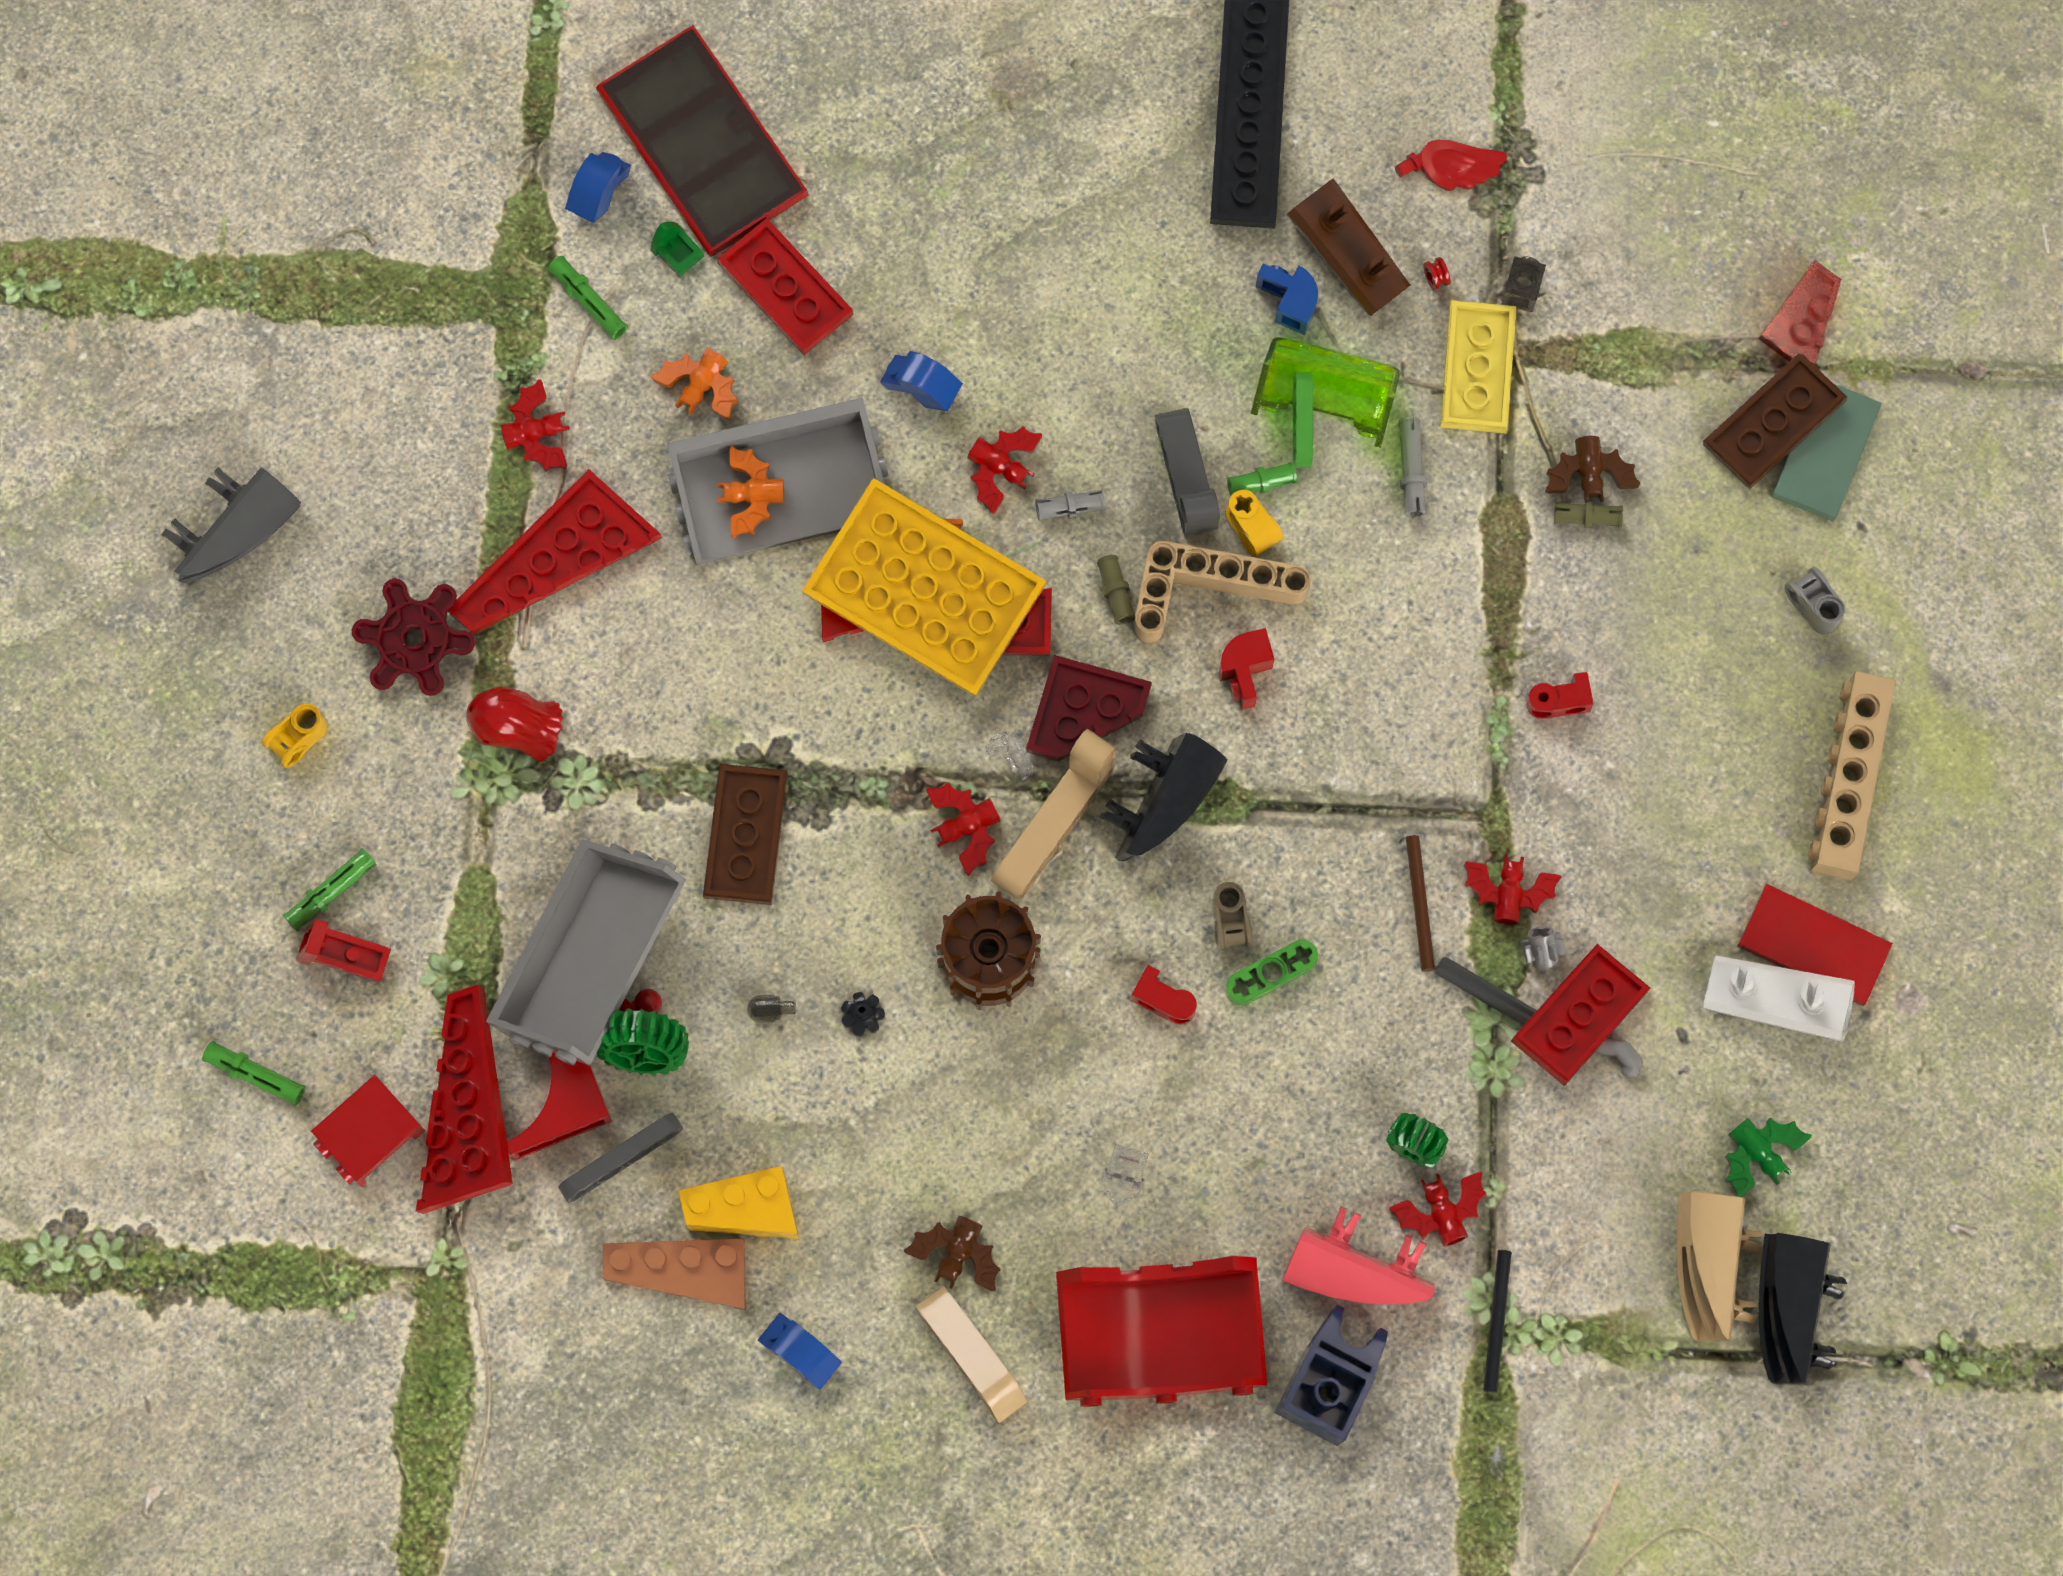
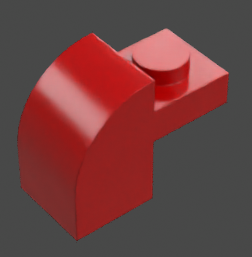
[1219,628,1275,710]

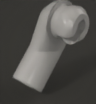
[1596,1038,1643,1078]

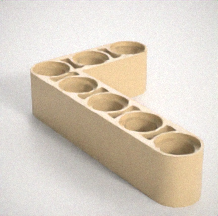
[1134,541,1311,643]
[991,729,1116,900]

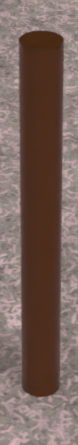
[1406,835,1435,972]

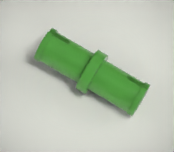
[1227,462,1297,496]

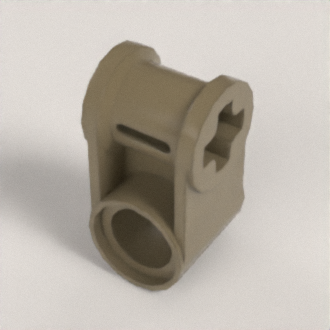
[1212,882,1253,951]

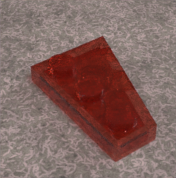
[1758,260,1842,368]

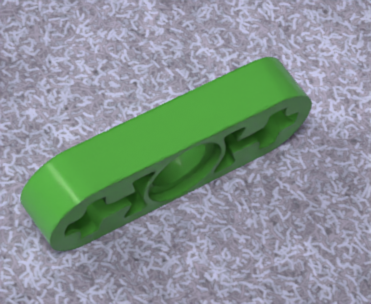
[1292,372,1313,468]
[1226,940,1318,1006]

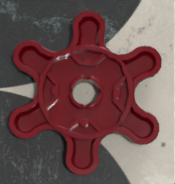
[351,578,475,696]

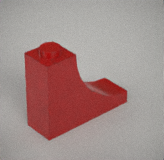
[507,1053,613,1161]

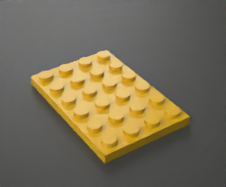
[802,478,1047,697]

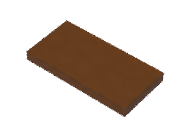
[1703,352,1847,489]
[703,764,788,905]

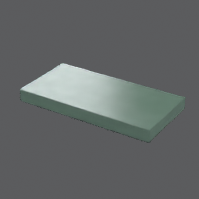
[1772,384,1882,522]

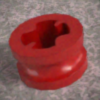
[1423,257,1451,290]

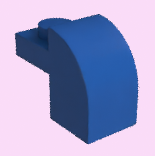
[565,152,632,223]
[1256,263,1318,335]
[880,351,963,412]
[758,1313,842,1390]

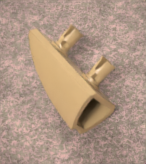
[1677,1191,1764,1343]

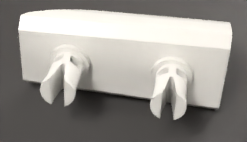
[1703,956,1855,1042]

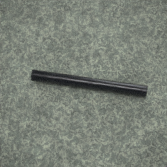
[1483,1250,1512,1393]

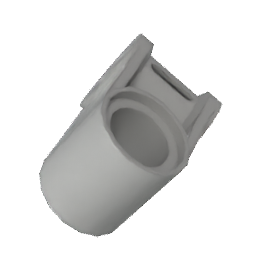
[1784,566,1845,634]

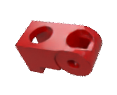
[1526,672,1594,719]
[1131,965,1197,1025]

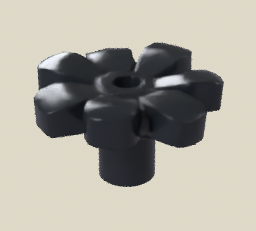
[841,992,885,1037]

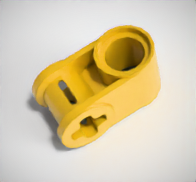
[1225,490,1284,557]
[261,703,328,769]

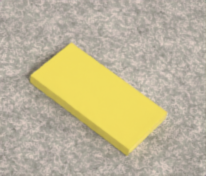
[1440,300,1516,434]

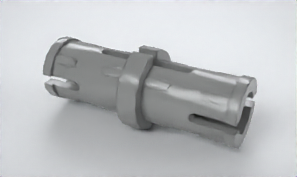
[1035,490,1105,521]

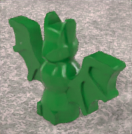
[1725,1118,1812,1197]

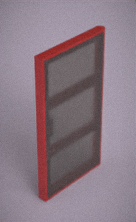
[596,25,809,257]

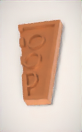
[603,1238,746,1311]

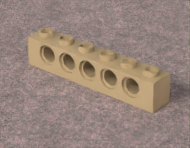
[1808,671,1896,881]

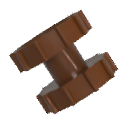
[936,891,1041,1010]

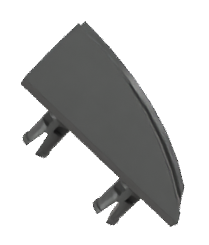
[161,467,302,583]

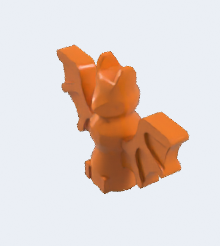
[651,347,739,421]
[717,446,784,539]

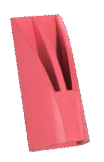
[1282,1206,1435,1304]

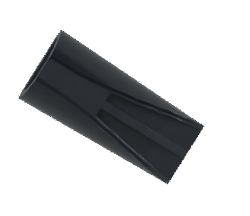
[1100,732,1228,861]
[1758,1233,1847,1385]

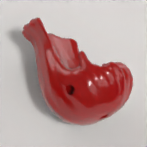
[466,686,563,762]

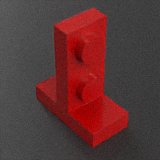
[296,919,391,983]

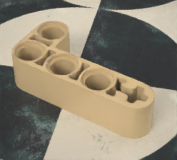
[915,1286,1028,1424]

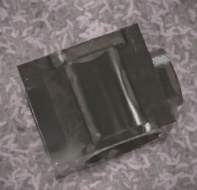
[1501,256,1546,313]

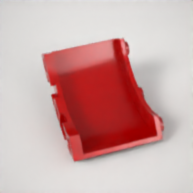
[1056,1256,1268,1407]

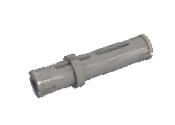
[1398,417,1427,518]

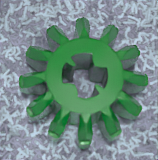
[1386,1113,1449,1167]

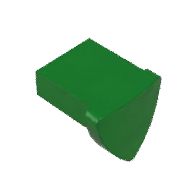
[650,221,704,277]

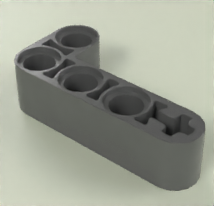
[1155,408,1220,536]

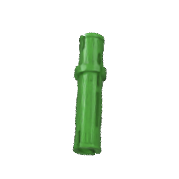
[548,255,628,340]
[283,848,377,932]
[202,1041,306,1106]

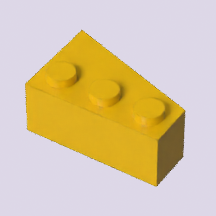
[678,1166,800,1240]

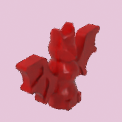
[500,379,570,472]
[967,426,1042,514]
[927,782,1001,876]
[1464,854,1561,926]
[1389,1172,1487,1247]

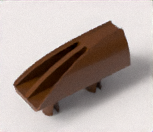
[1286,178,1411,316]

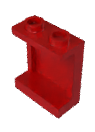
[311,1074,425,1187]

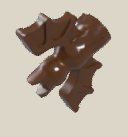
[1545,435,1640,503]
[904,1216,1001,1291]

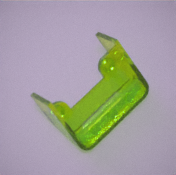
[1251,337,1401,448]

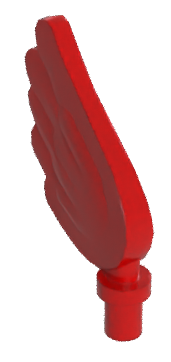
[1395,139,1507,191]

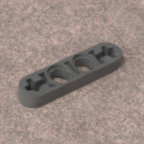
[558,1113,683,1203]

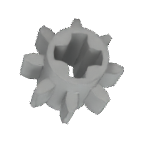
[1521,926,1566,969]

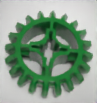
[597,1009,689,1076]

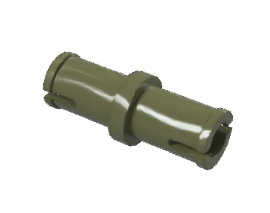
[1554,501,1623,528]
[1097,555,1135,625]

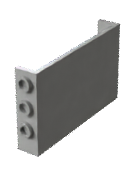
[667,398,892,565]
[486,839,686,1065]

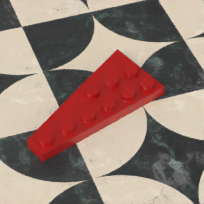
[448,469,662,635]
[415,985,513,1214]

